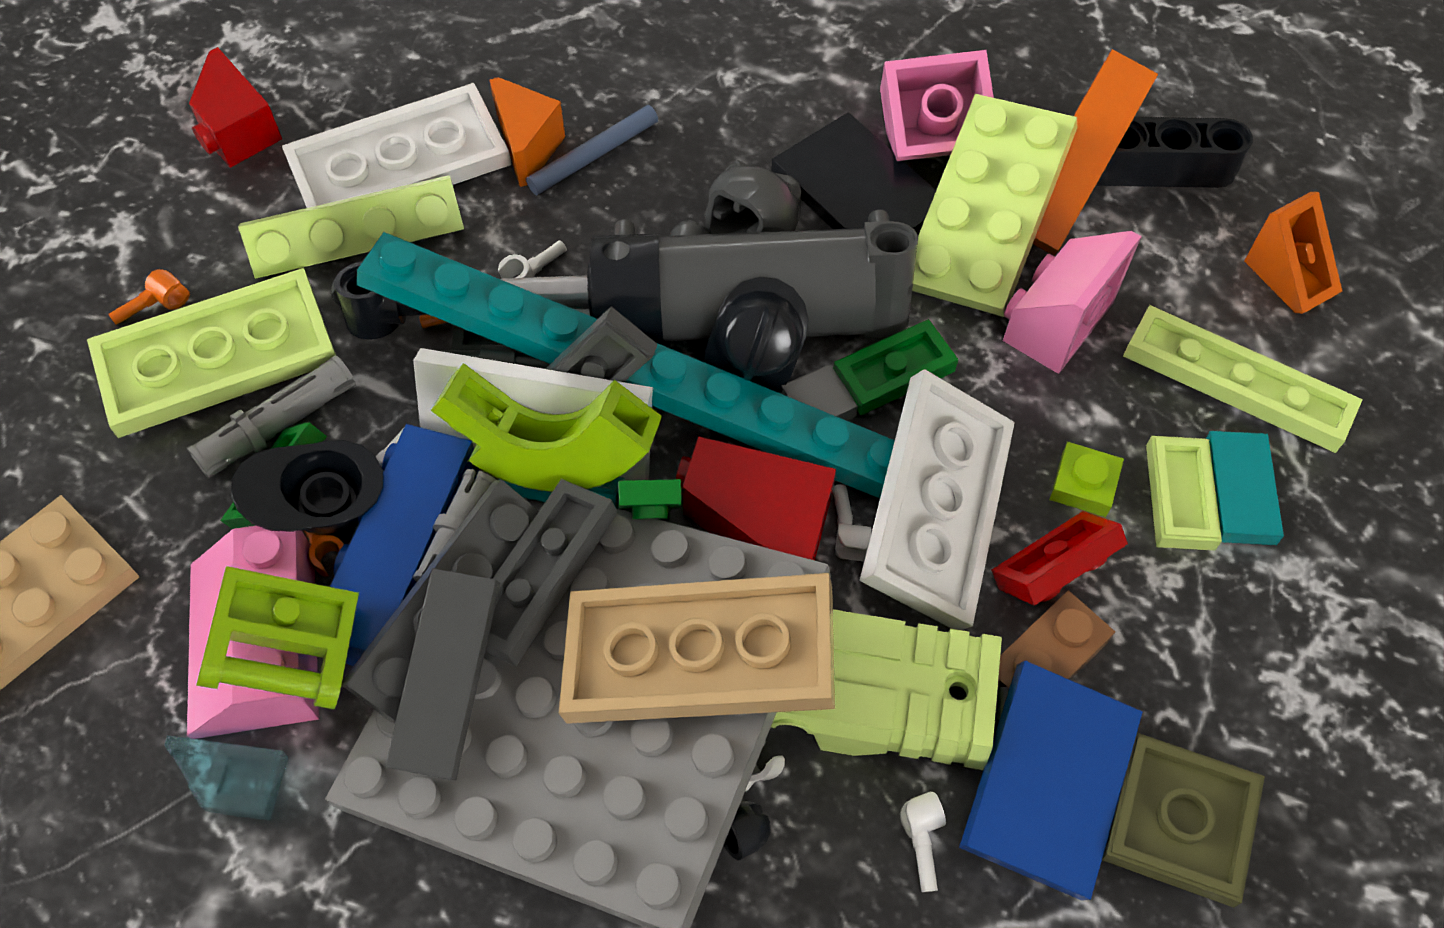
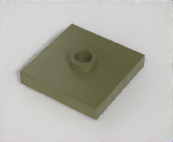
[1102,733,1265,908]

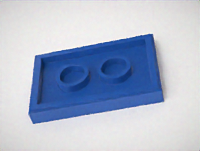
[959,661,1143,900]

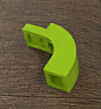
[431,363,662,492]

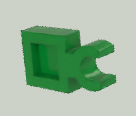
[618,479,681,520]

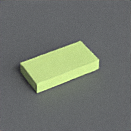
[1146,436,1222,551]

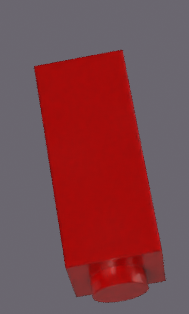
[676,436,836,561]

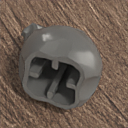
[705,160,801,234]

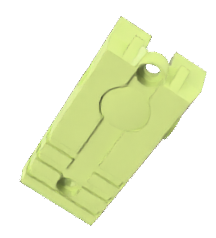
[771,609,1002,770]

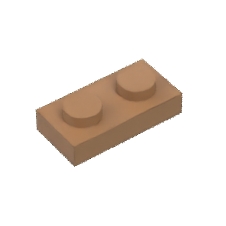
[998,590,1116,688]

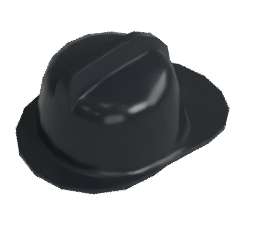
[704,277,809,393]
[231,440,383,535]

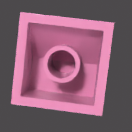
[880,50,994,161]
[1003,231,1142,374]

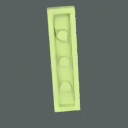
[238,175,464,279]
[1123,305,1363,453]

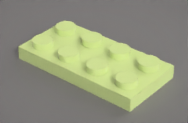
[912,94,1078,317]
[87,268,336,438]

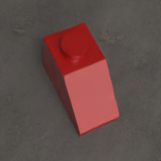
[189,47,282,168]

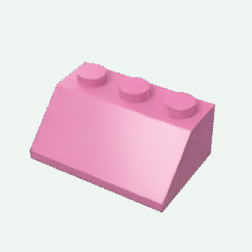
[187,526,319,740]

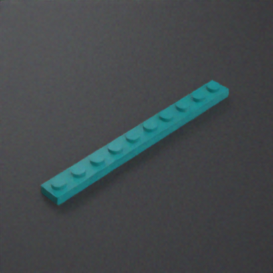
[357,232,895,498]

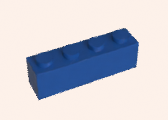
[330,424,481,666]

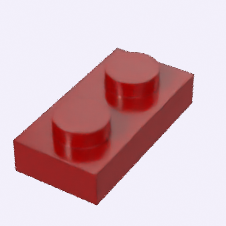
[991,511,1128,606]

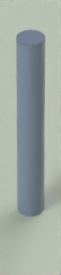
[526,105,658,196]

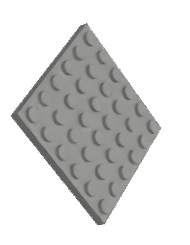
[325,497,831,928]

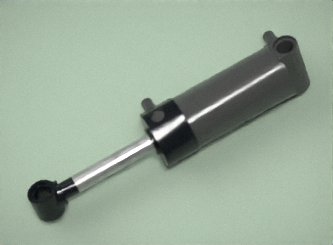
[334,210,918,345]

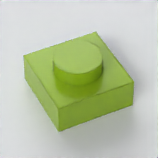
[1049,442,1124,517]

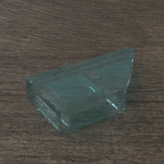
[164,735,289,821]

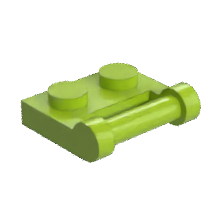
[196,566,359,710]

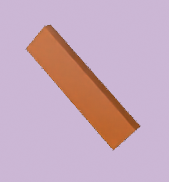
[1033,49,1158,256]

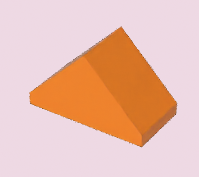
[489,77,565,187]
[1244,192,1342,314]

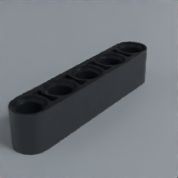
[1096,117,1253,188]

